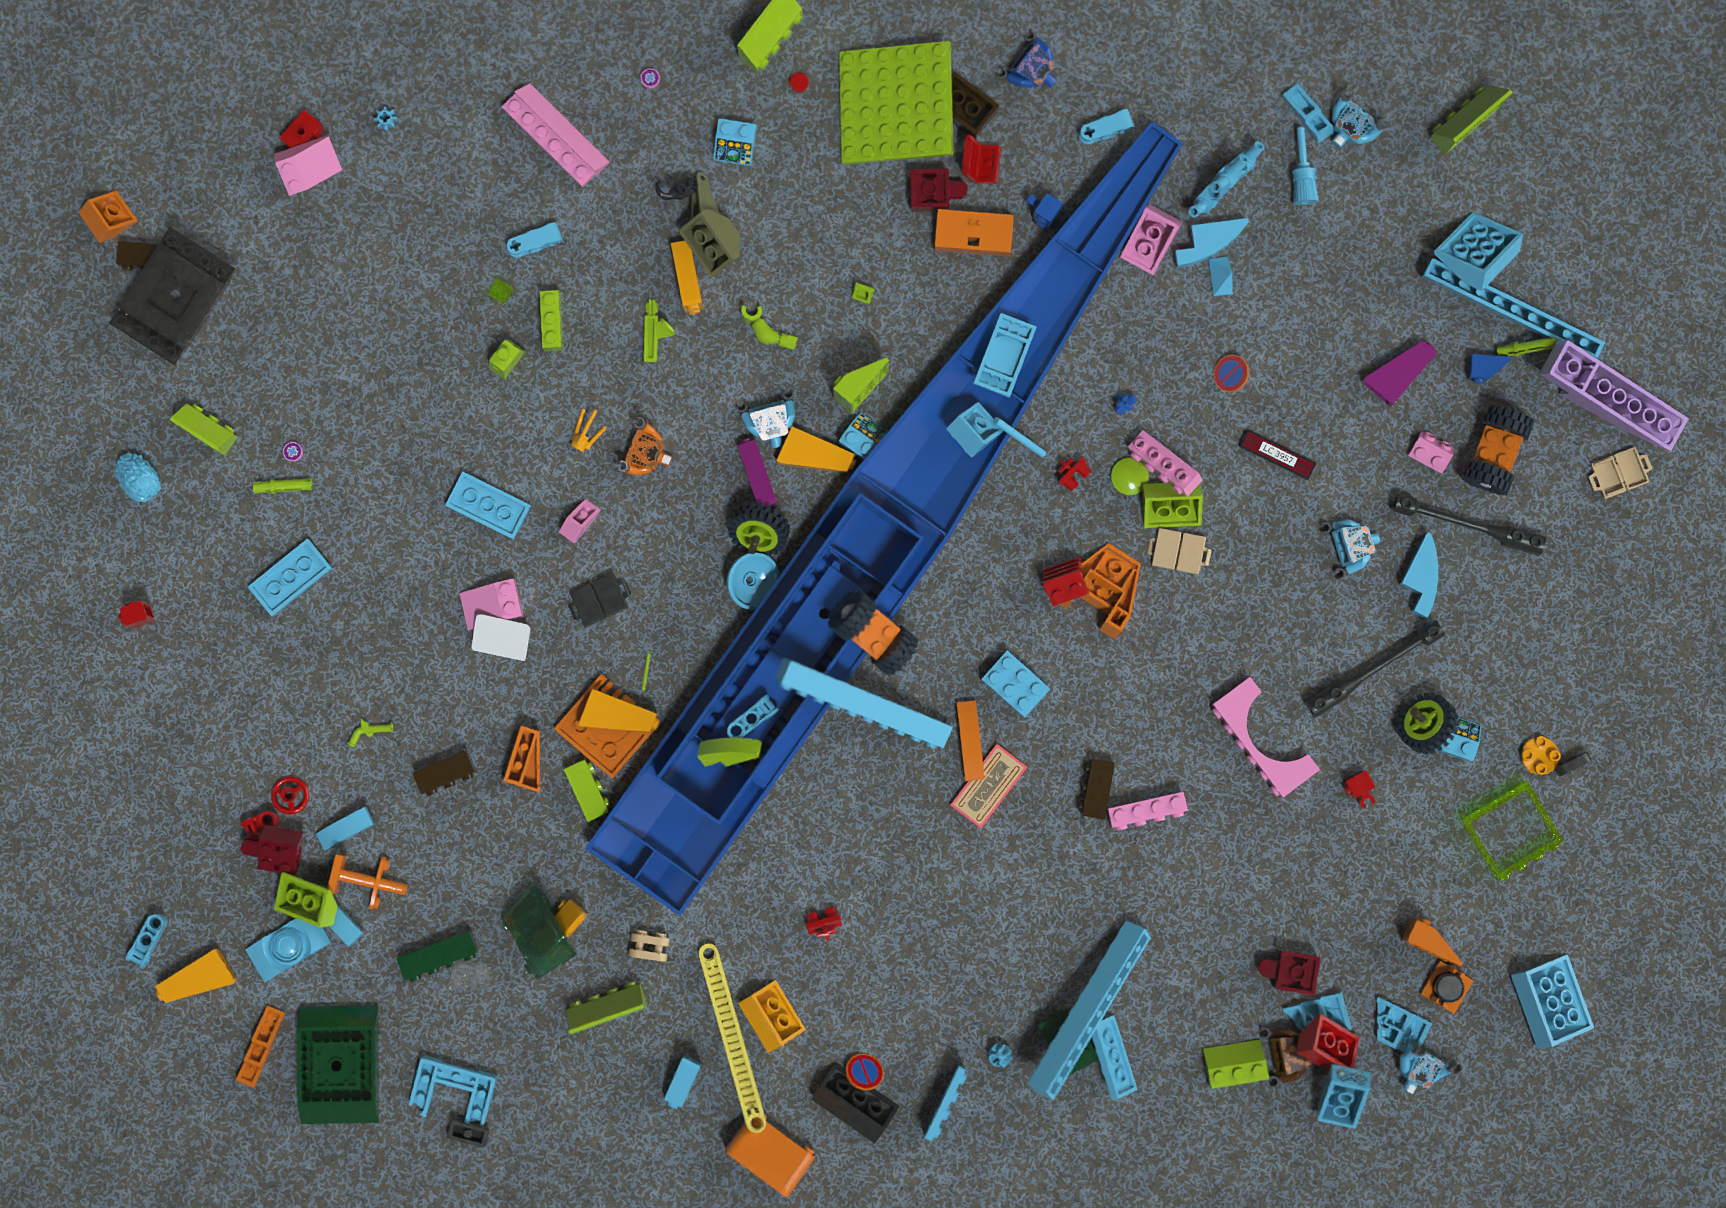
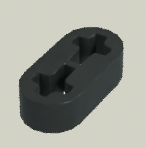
[1555,752,1592,776]

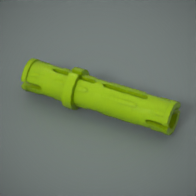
[1497,337,1556,357]
[253,478,312,494]

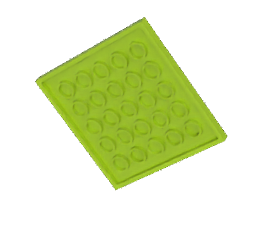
[839,41,953,165]

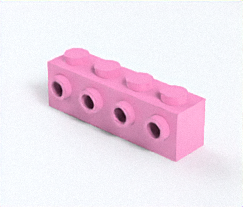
[1128,430,1202,497]
[1107,792,1188,831]

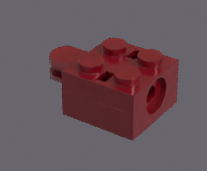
[910,169,968,212]
[240,825,303,876]
[1258,950,1321,996]

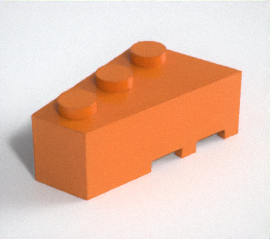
[502,726,540,792]

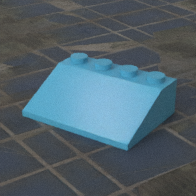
[1434,212,1523,291]
[1511,954,1594,1049]

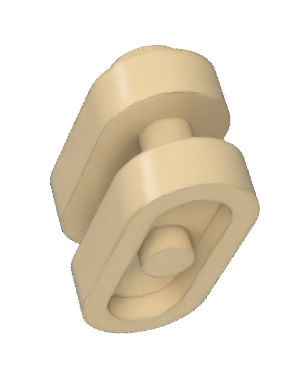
[628,930,670,962]

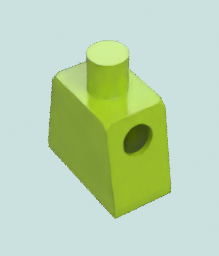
[489,339,526,380]

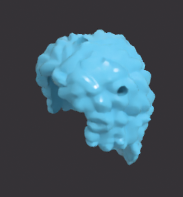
[115,452,161,502]

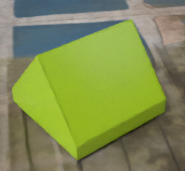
[852,283,875,304]

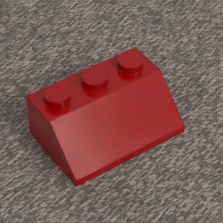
[1296,1014,1360,1072]

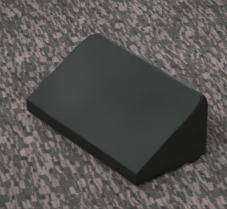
[447,1119,489,1148]

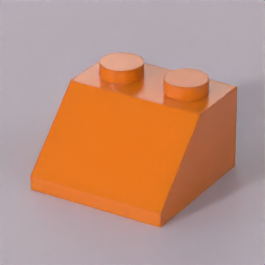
[78,190,137,243]

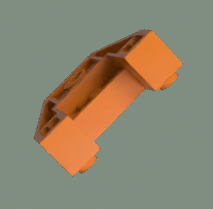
[1059,543,1141,640]

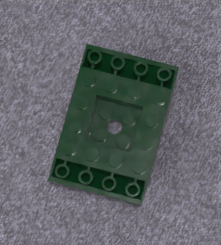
[297,1005,379,1124]

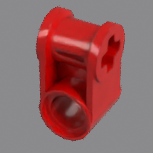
[240,811,279,837]

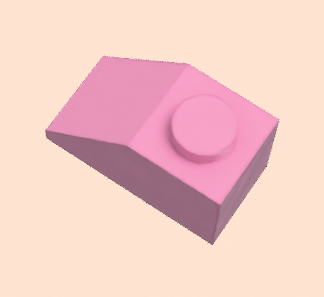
[559,499,601,543]

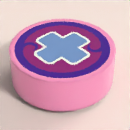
[641,68,660,88]
[283,442,303,462]

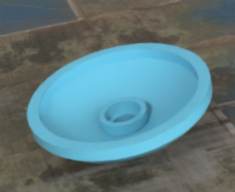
[727,553,780,610]

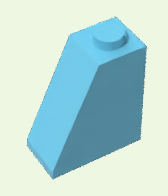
[664,1056,702,1109]

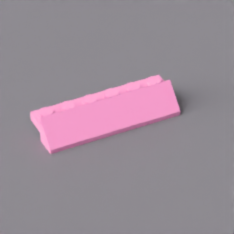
[502,83,610,188]

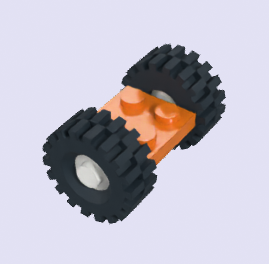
[1462,404,1535,495]
[828,589,918,675]

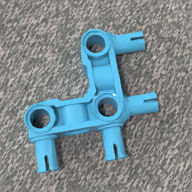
[1188,141,1265,218]

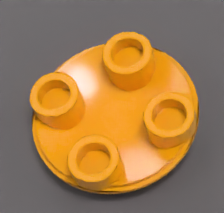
[1521,736,1561,775]

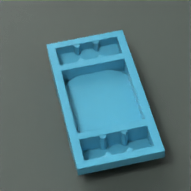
[974,313,1036,398]
[245,918,332,983]

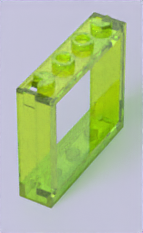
[1458,781,1564,881]

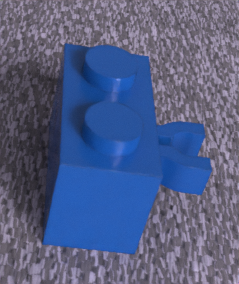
[1026,193,1063,229]

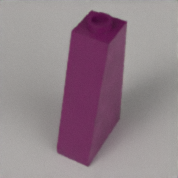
[1361,341,1437,407]
[737,438,778,509]

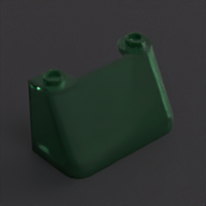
[502,884,578,979]

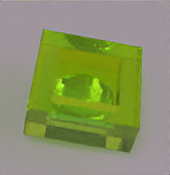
[488,278,514,305]

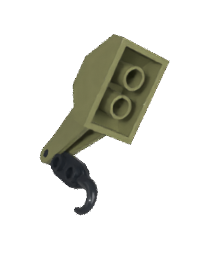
[655,172,740,278]

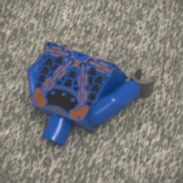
[996,31,1057,88]

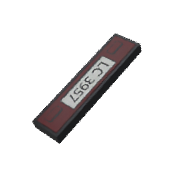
[1239,430,1316,481]

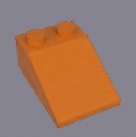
[1401,918,1462,966]

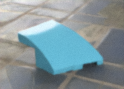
[1283,992,1352,1031]
[1377,997,1433,1053]

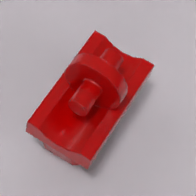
[1057,457,1091,492]
[806,907,843,941]

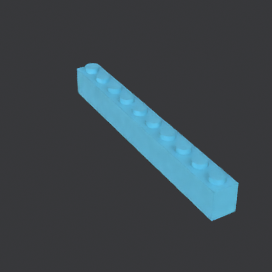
[1421,258,1605,359]
[774,658,953,749]
[1028,921,1151,1100]

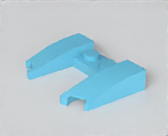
[409,1055,498,1125]

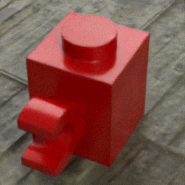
[1343,770,1376,809]

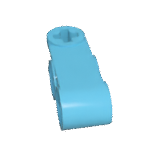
[1079,109,1135,145]
[507,222,563,258]
[727,694,780,738]
[125,913,168,969]

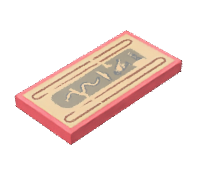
[951,744,1027,828]

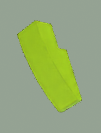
[697,738,762,767]

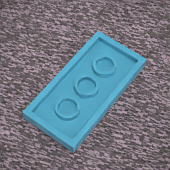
[445,471,531,540]
[248,538,333,617]
[1092,1015,1138,1100]
[924,1065,967,1141]

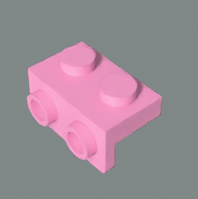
[1408,431,1455,474]

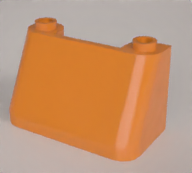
[724,1114,816,1197]

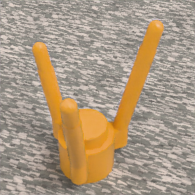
[570,409,607,452]

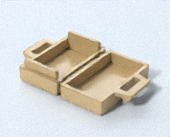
[1589,447,1652,499]
[1147,528,1212,575]

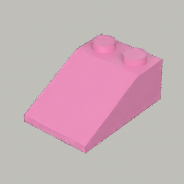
[274,135,342,196]
[1120,204,1183,275]
[460,579,524,631]

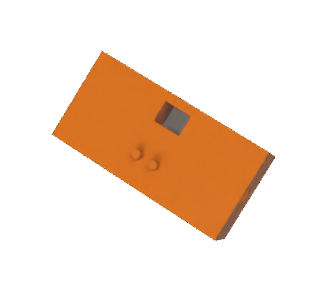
[934,209,1014,257]

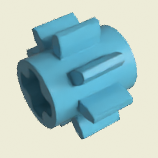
[374,107,399,132]
[987,1043,1013,1068]

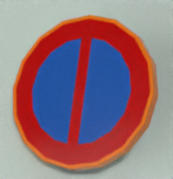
[1214,355,1249,393]
[845,1054,884,1090]

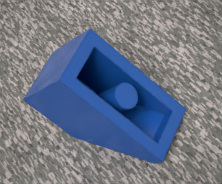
[1468,354,1511,384]

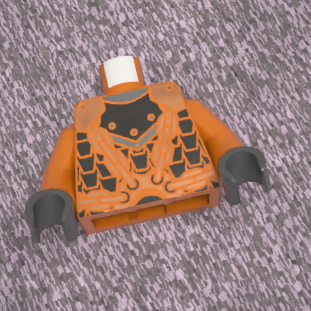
[615,416,672,476]

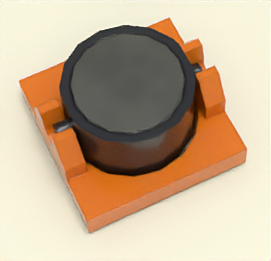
[1420,961,1473,1014]

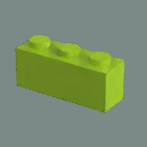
[540,290,563,351]
[564,760,611,822]

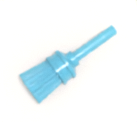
[1292,127,1319,205]

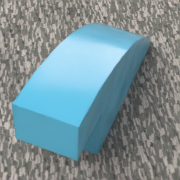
[1174,218,1249,269]
[1399,532,1438,619]

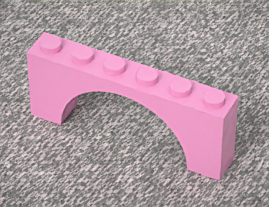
[1211,677,1320,798]

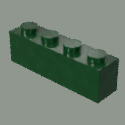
[396,931,479,982]

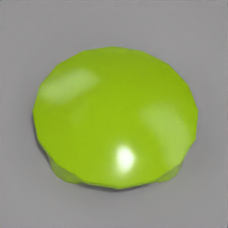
[1111,458,1149,496]

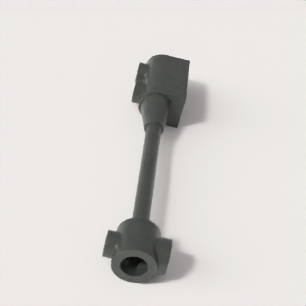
[1392,493,1546,556]
[1304,620,1445,718]

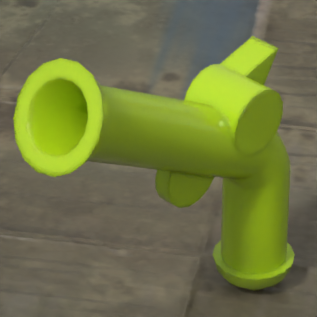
[347,719,393,747]

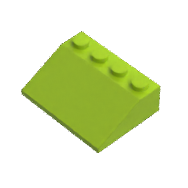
[737,0,803,73]
[1430,85,1513,154]
[833,358,889,414]
[566,981,648,1034]

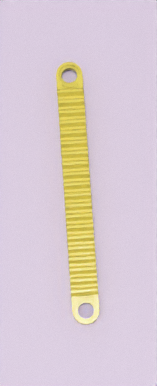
[699,944,766,1133]

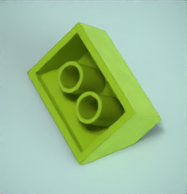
[170,404,237,456]
[1142,483,1203,528]
[274,872,338,928]
[1203,1039,1269,1089]

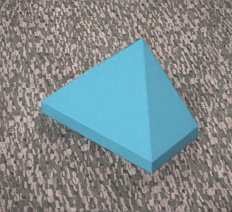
[1208,257,1233,296]

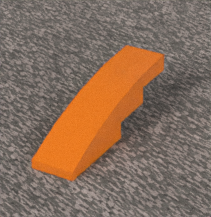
[956,700,985,781]
[236,1006,285,1089]

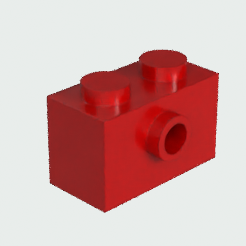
[279,110,324,148]
[118,601,155,629]

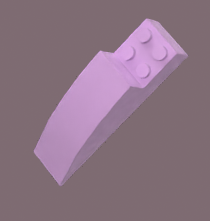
[1539,340,1689,452]

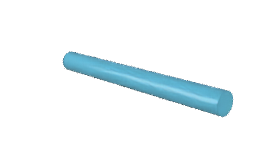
[993,417,1046,457]

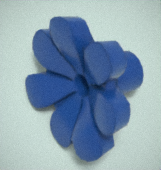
[1115,393,1137,415]

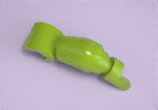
[741,305,798,350]

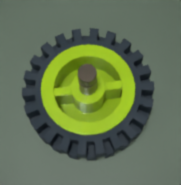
[728,502,790,557]
[1397,692,1459,755]

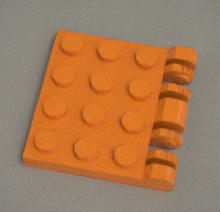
[554,674,660,779]

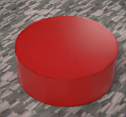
[790,73,809,93]

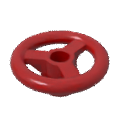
[271,776,309,815]

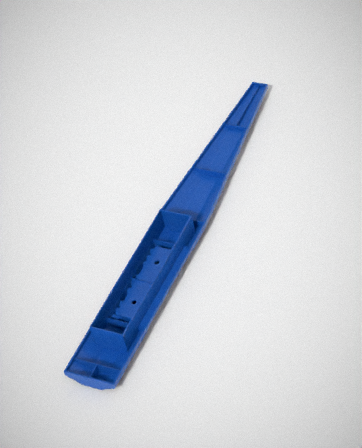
[585,122,1183,916]

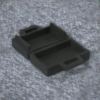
[568,573,631,627]

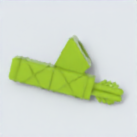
[643,299,676,363]

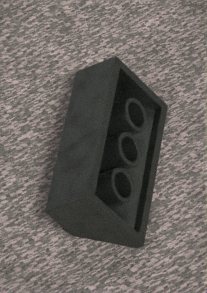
[811,1062,900,1144]

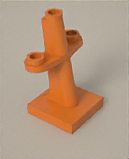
[327,854,408,910]

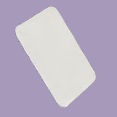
[472,614,530,661]

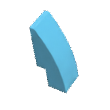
[1282,84,1333,144]
[316,807,375,851]
[329,903,365,947]

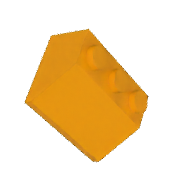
[532,899,588,959]
[738,980,806,1053]

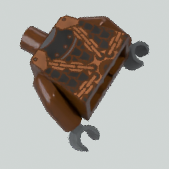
[1260,1028,1312,1088]

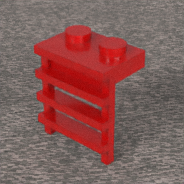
[961,135,1001,184]
[1043,557,1089,606]

